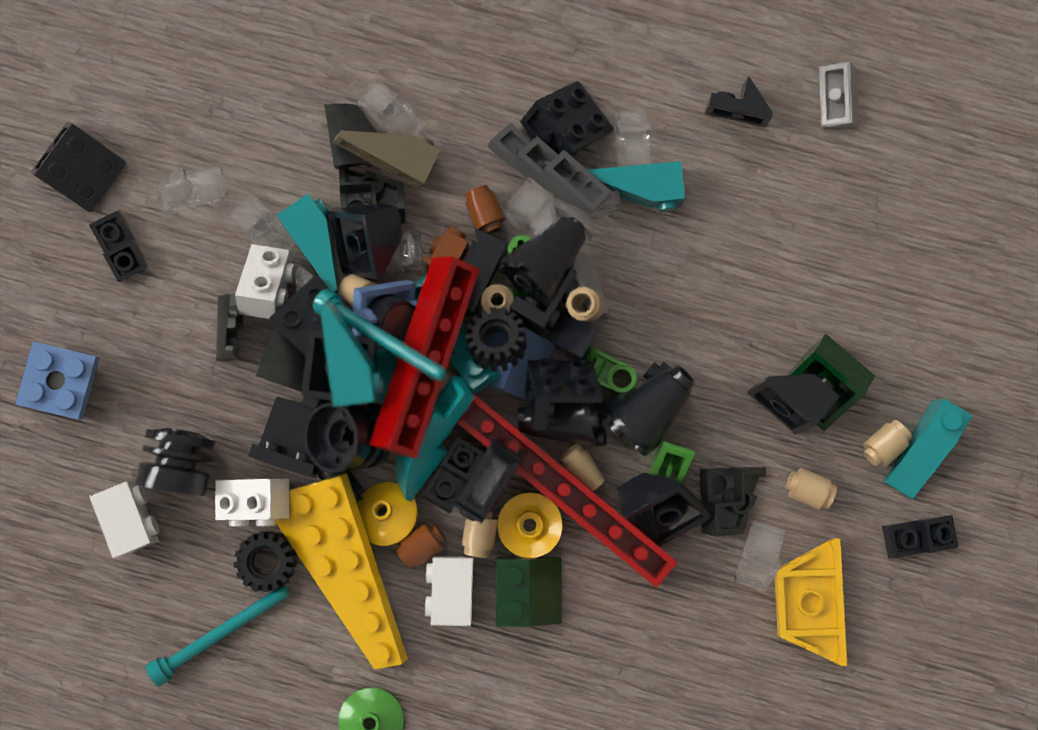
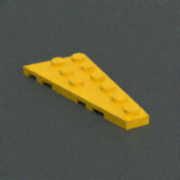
[276,473,408,670]

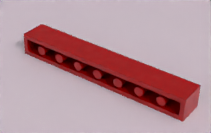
[456,393,677,588]

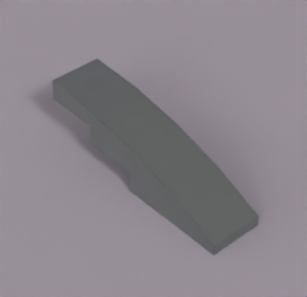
[488,123,612,214]

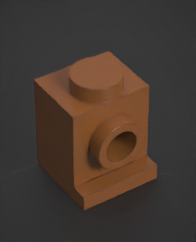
[422,227,469,269]

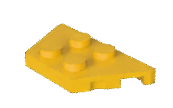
[774,538,847,666]

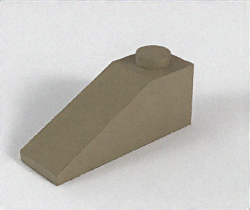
[332,130,440,189]

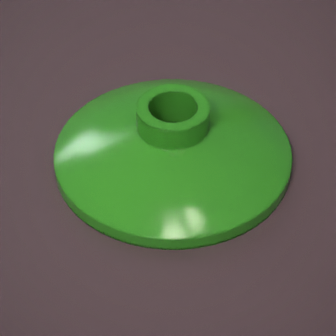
[338,687,404,730]

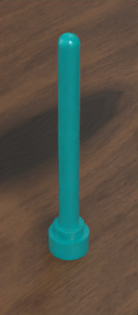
[313,289,446,380]
[145,586,289,687]

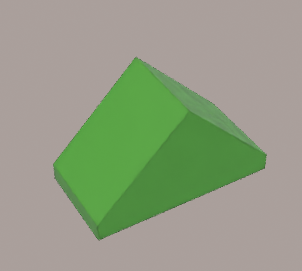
[649,441,695,483]

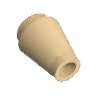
[559,444,605,491]

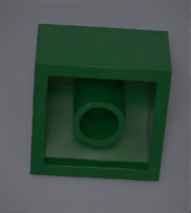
[787,334,875,431]
[496,557,561,627]

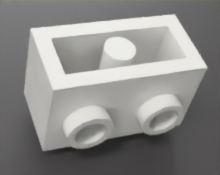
[235,244,296,319]
[215,479,289,526]
[89,481,159,558]
[425,556,474,626]

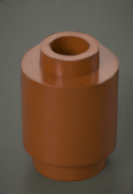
[465,185,506,234]
[396,522,446,569]

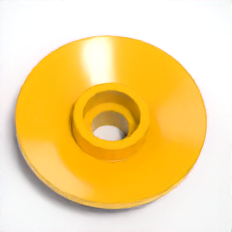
[357,482,418,546]
[497,493,563,558]

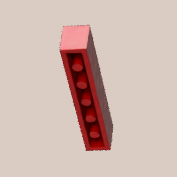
[369,256,480,459]

